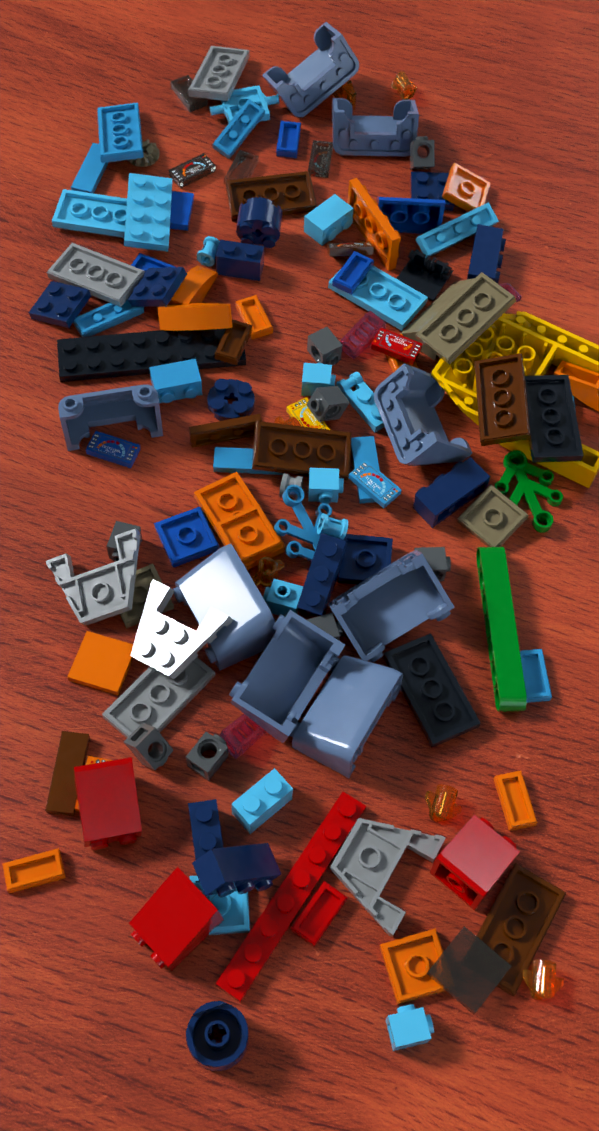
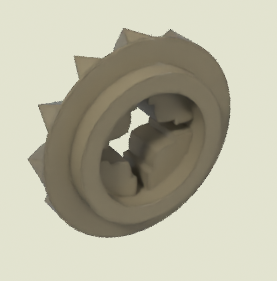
[128,139,160,167]

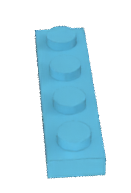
[415,202,499,258]

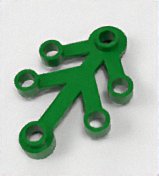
[494,450,563,533]

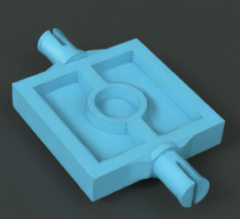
[210,85,280,123]

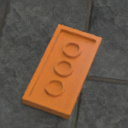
[347,178,401,271]
[194,472,286,570]

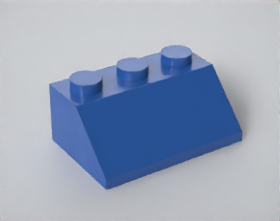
[377,197,446,234]

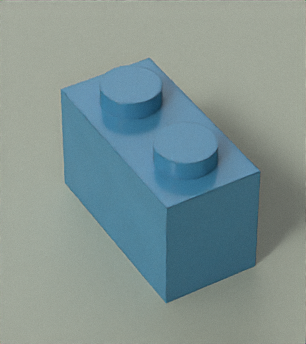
[149,359,203,403]

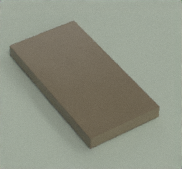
[415,272,516,365]

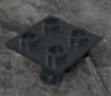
[396,250,454,301]

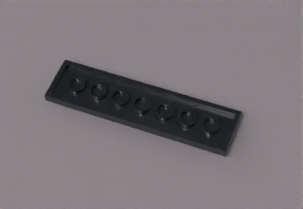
[57,328,246,382]

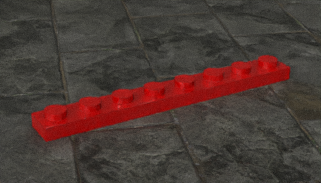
[215,791,366,1003]

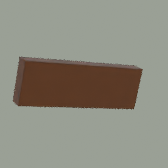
[189,414,262,447]
[45,731,90,816]

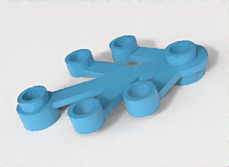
[274,485,337,561]

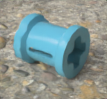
[196,236,220,267]
[317,513,348,540]

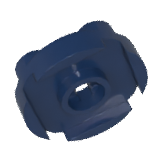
[207,379,255,421]

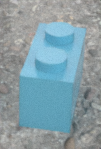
[304,194,354,246]
[231,768,293,834]

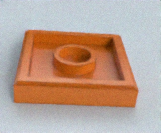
[442,163,491,212]
[214,504,282,564]
[67,631,133,695]
[379,928,455,1005]

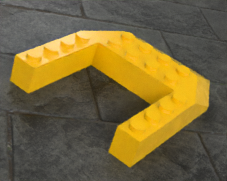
[431,311,599,488]

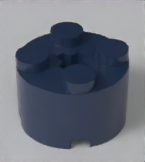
[236,197,282,248]
[186,1001,249,1071]

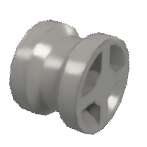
[279,473,303,500]

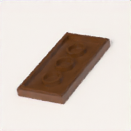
[225,171,317,221]
[474,353,531,446]
[252,421,352,480]
[461,863,566,996]

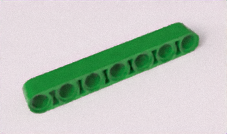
[476,547,527,712]

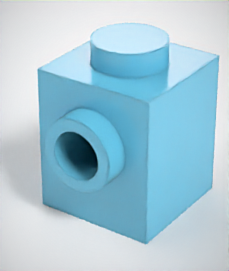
[301,363,336,396]
[308,468,344,504]
[263,579,303,617]
[385,1004,434,1051]

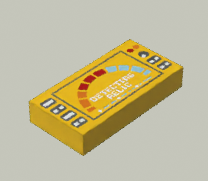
[286,397,330,430]

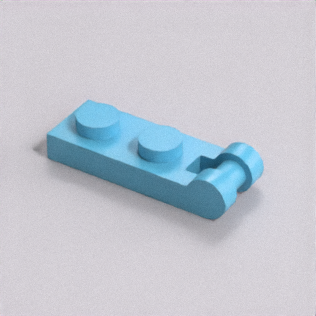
[336,371,385,432]

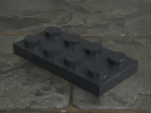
[525,375,584,463]
[383,633,481,748]

